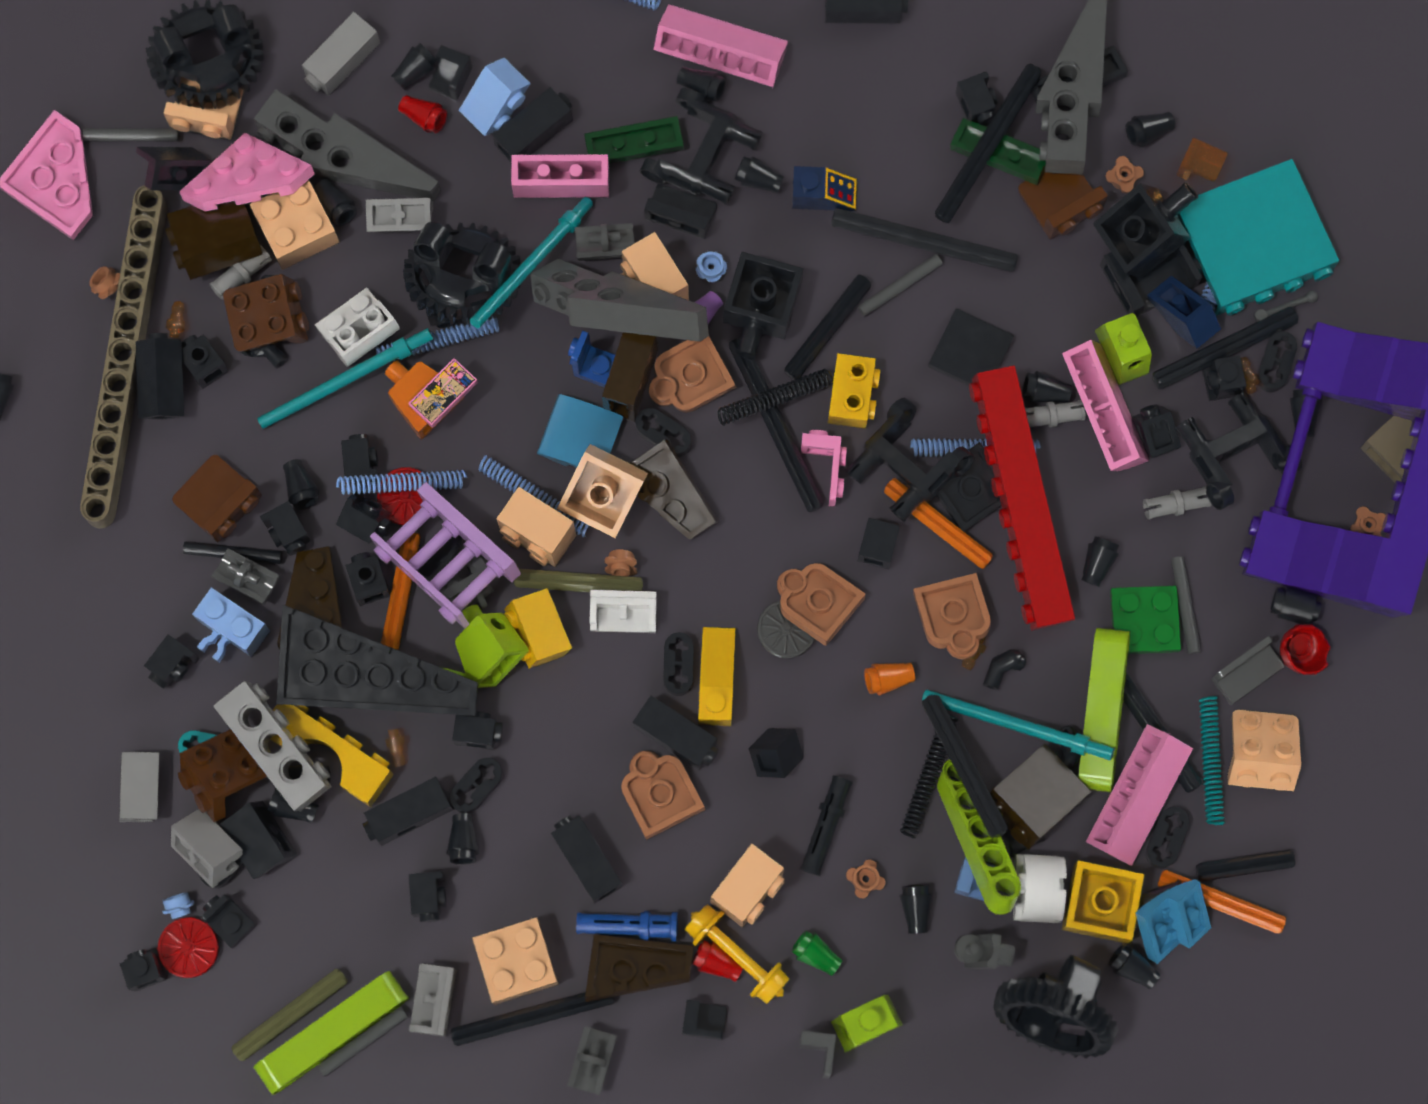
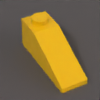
[698,627,735,726]

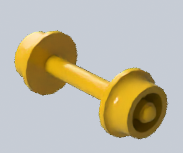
[685,904,790,1004]

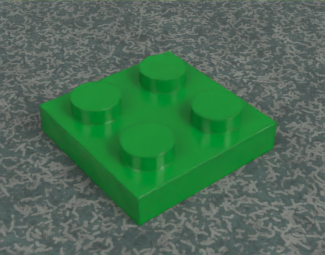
[1110,586,1181,654]

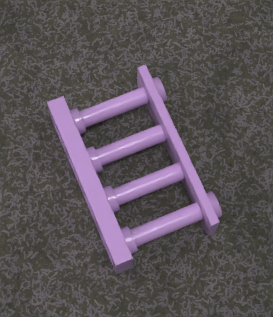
[370,482,521,629]

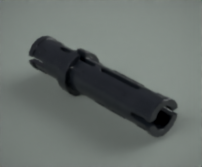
[800,775,853,876]

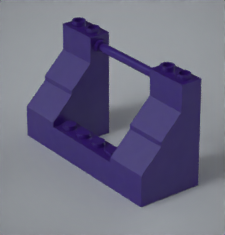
[1239,322,1428,618]

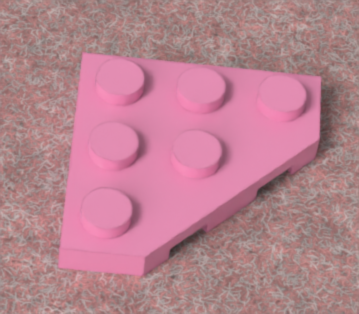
[0,110,93,240]
[179,133,315,212]

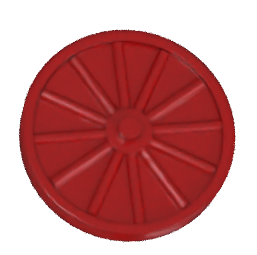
[377,467,434,525]
[158,917,219,978]

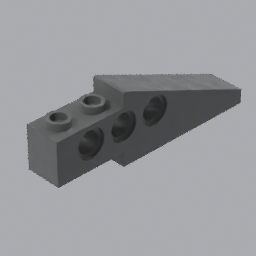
[1035,0,1107,175]
[253,89,441,202]
[531,259,709,342]

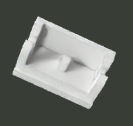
[590,590,657,633]

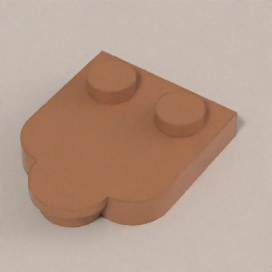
[649,336,737,412]
[777,563,866,646]
[913,573,991,659]
[621,751,705,840]

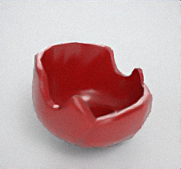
[1280,624,1331,675]

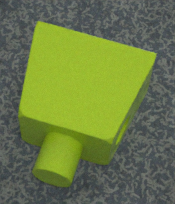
[1095,313,1152,385]
[455,605,529,688]
[831,995,903,1053]

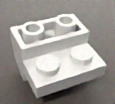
[315,288,400,367]

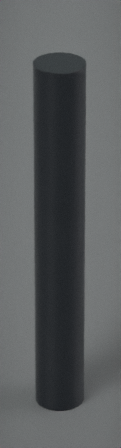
[183,541,282,564]

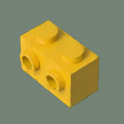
[828,353,881,429]
[504,588,572,669]

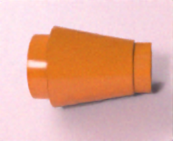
[864,663,915,696]

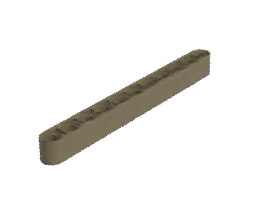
[80,185,168,529]

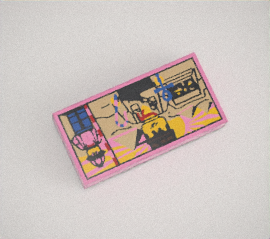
[408,358,478,428]

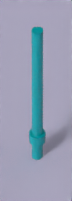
[470,197,593,328]
[257,328,434,429]
[922,689,1115,761]

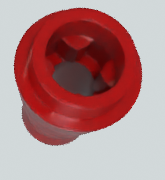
[398,95,447,133]
[692,940,743,982]

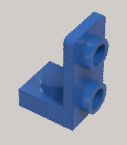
[568,330,615,388]

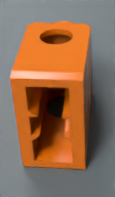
[384,360,464,440]

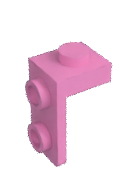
[801,430,847,506]

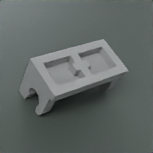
[366,198,433,232]
[119,752,159,822]
[171,809,242,888]
[409,964,457,1037]

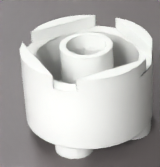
[1013,854,1066,923]

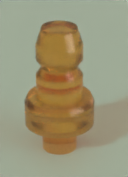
[165,301,186,338]
[1240,357,1259,394]
[961,637,987,671]
[385,729,405,767]

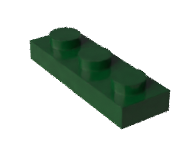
[584,116,684,164]
[950,118,1045,185]

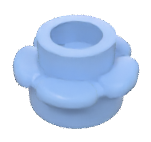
[696,251,727,282]
[162,892,194,919]

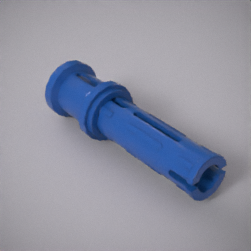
[576,911,678,942]

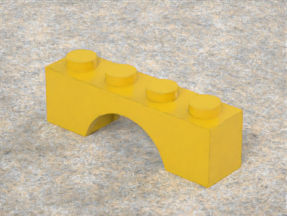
[270,704,393,807]

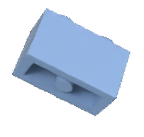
[459,58,531,136]
[192,587,270,663]

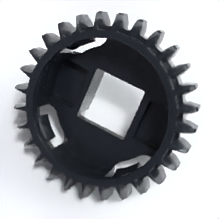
[146,0,264,109]
[403,222,521,326]
[993,955,1118,1059]

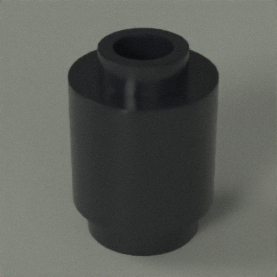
[1270,586,1322,624]

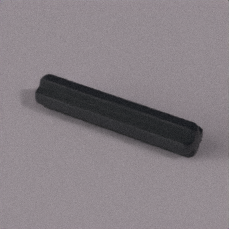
[1196,849,1295,882]

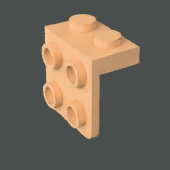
[163,77,244,139]
[1228,710,1301,791]

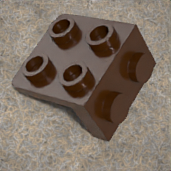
[1018,170,1108,240]
[223,274,309,352]
[172,455,262,543]
[178,729,267,822]

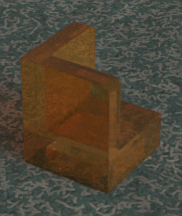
[1176,138,1228,182]

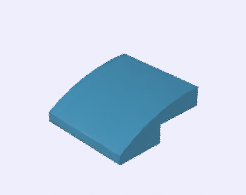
[537,394,624,468]
[1135,879,1211,964]

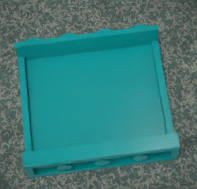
[1178,159,1339,316]

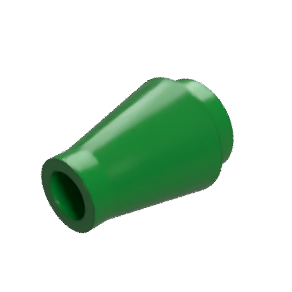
[791,930,843,976]

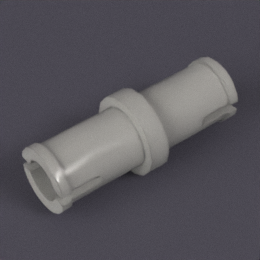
[209,245,272,300]
[1025,400,1086,428]
[1143,486,1212,520]

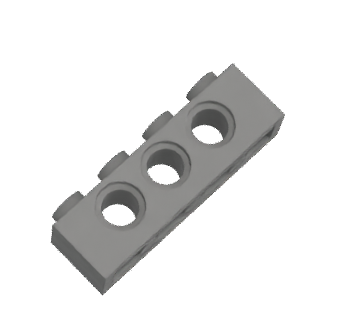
[213,681,332,811]

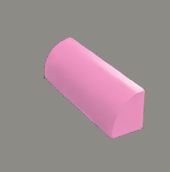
[653,4,788,87]
[1062,340,1150,471]
[1086,724,1193,866]

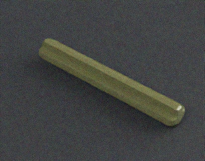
[514,569,643,593]
[231,969,348,1061]

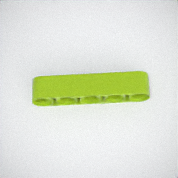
[1078,628,1130,793]
[937,759,1021,915]
[253,971,409,1095]

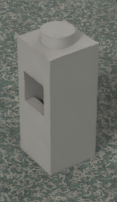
[302,12,380,96]

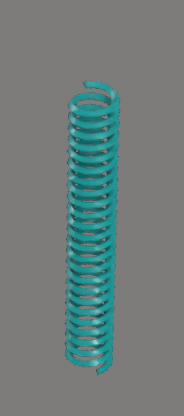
[1199,696,1225,825]

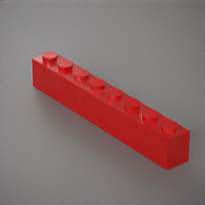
[969,365,1075,631]

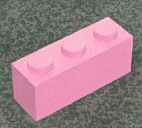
[511,155,609,198]

